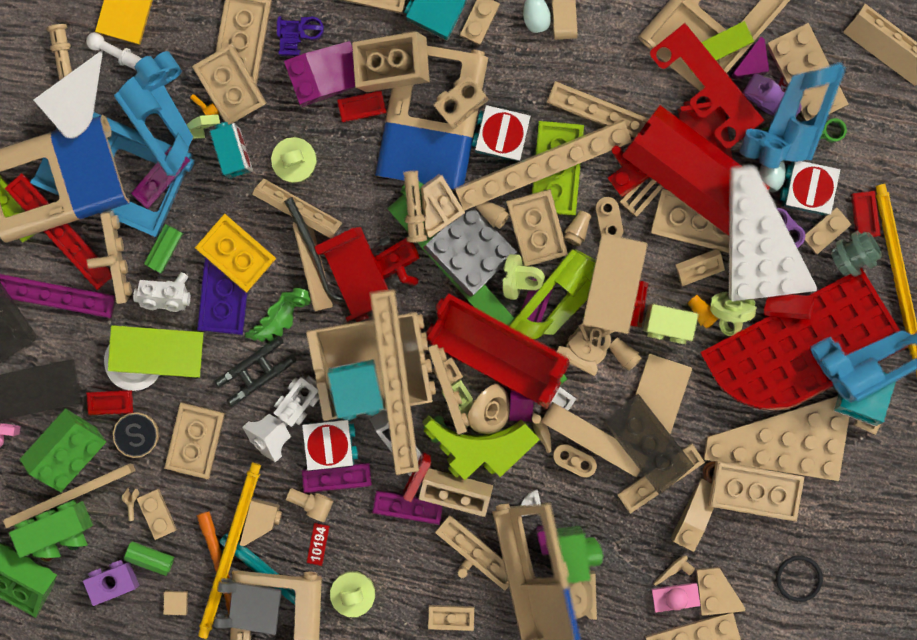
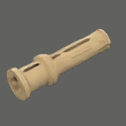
[46,24,72,81]
[403,171,427,242]

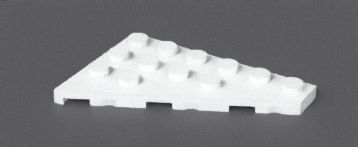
[729,166,817,301]

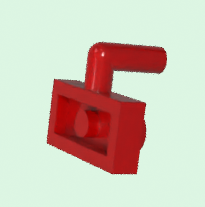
[608,146,649,197]
[374,238,420,286]
[630,281,648,328]

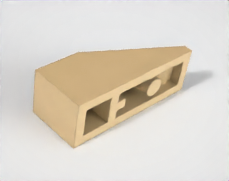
[671,478,714,552]

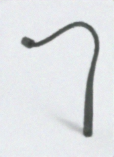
[284,197,392,302]

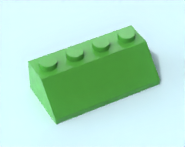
[0,544,57,618]

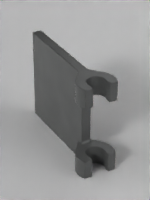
[214,578,282,635]

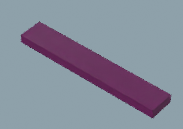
[0,274,116,318]

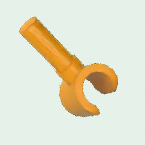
[190,94,220,115]

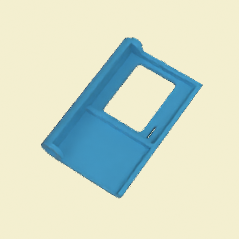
[30,112,195,237]

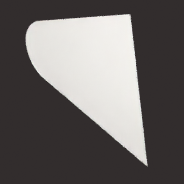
[34,50,103,138]

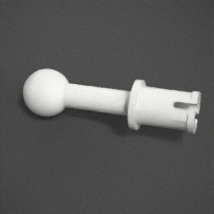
[86,32,142,70]

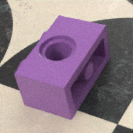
[83,560,140,606]

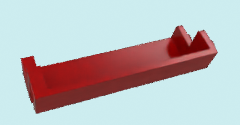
[622,105,770,237]
[426,293,570,409]

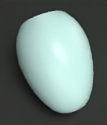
[523,0,551,33]
[758,161,786,192]

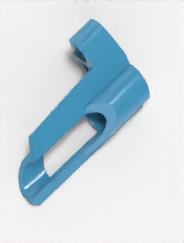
[114,51,193,176]
[740,63,845,169]
[810,331,917,402]

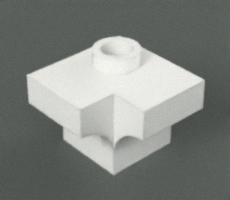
[243,414,291,462]

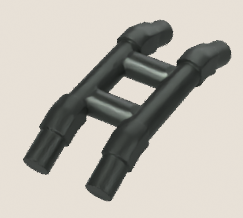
[213,336,297,407]

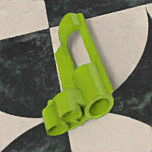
[510,249,596,339]

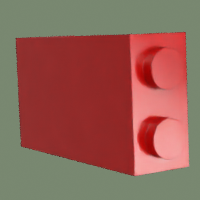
[678,98,732,158]
[314,227,389,323]

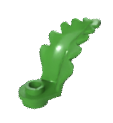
[244,288,311,342]

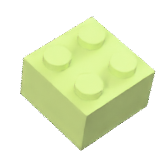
[643,304,698,344]

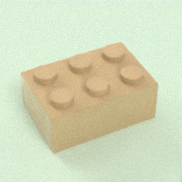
[352,31,430,92]

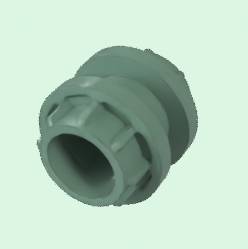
[831,231,882,277]

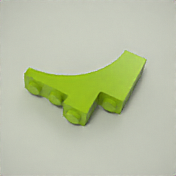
[422,416,540,480]

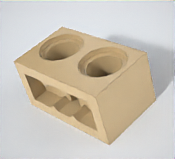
[434,75,489,129]

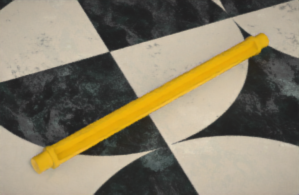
[875,184,917,360]
[198,462,261,639]

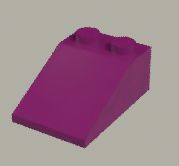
[284,41,356,107]

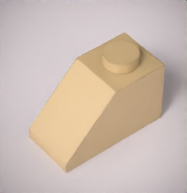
[240,499,282,546]

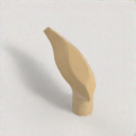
[532,413,551,454]
[653,556,695,586]

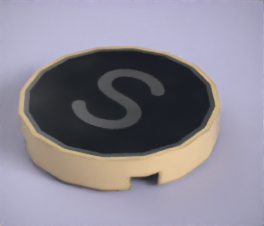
[113,412,159,458]

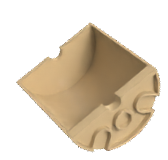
[307,312,436,421]

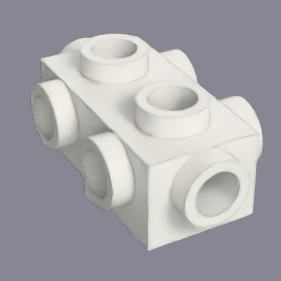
[133,272,190,312]
[274,376,319,427]

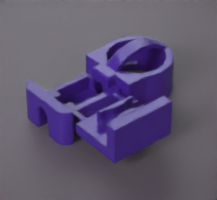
[277,16,324,56]

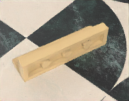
[844,4,917,86]

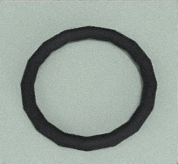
[776,555,823,602]

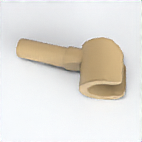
[122,488,139,521]

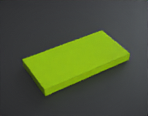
[532,121,584,216]
[108,325,203,378]

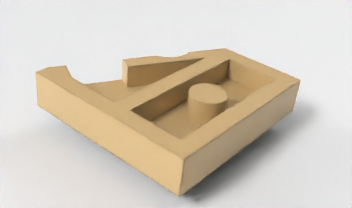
[421,174,465,238]
[696,567,745,616]

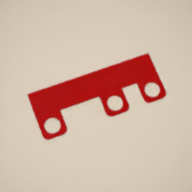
[650,23,764,148]

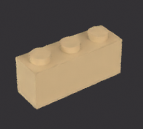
[419,468,494,517]

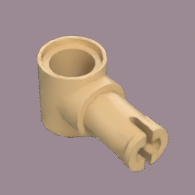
[286,488,334,522]

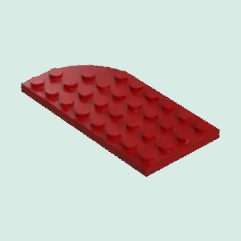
[700,268,909,410]

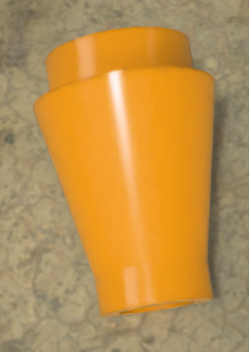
[687,295,719,329]

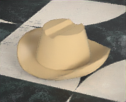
[468,384,510,434]

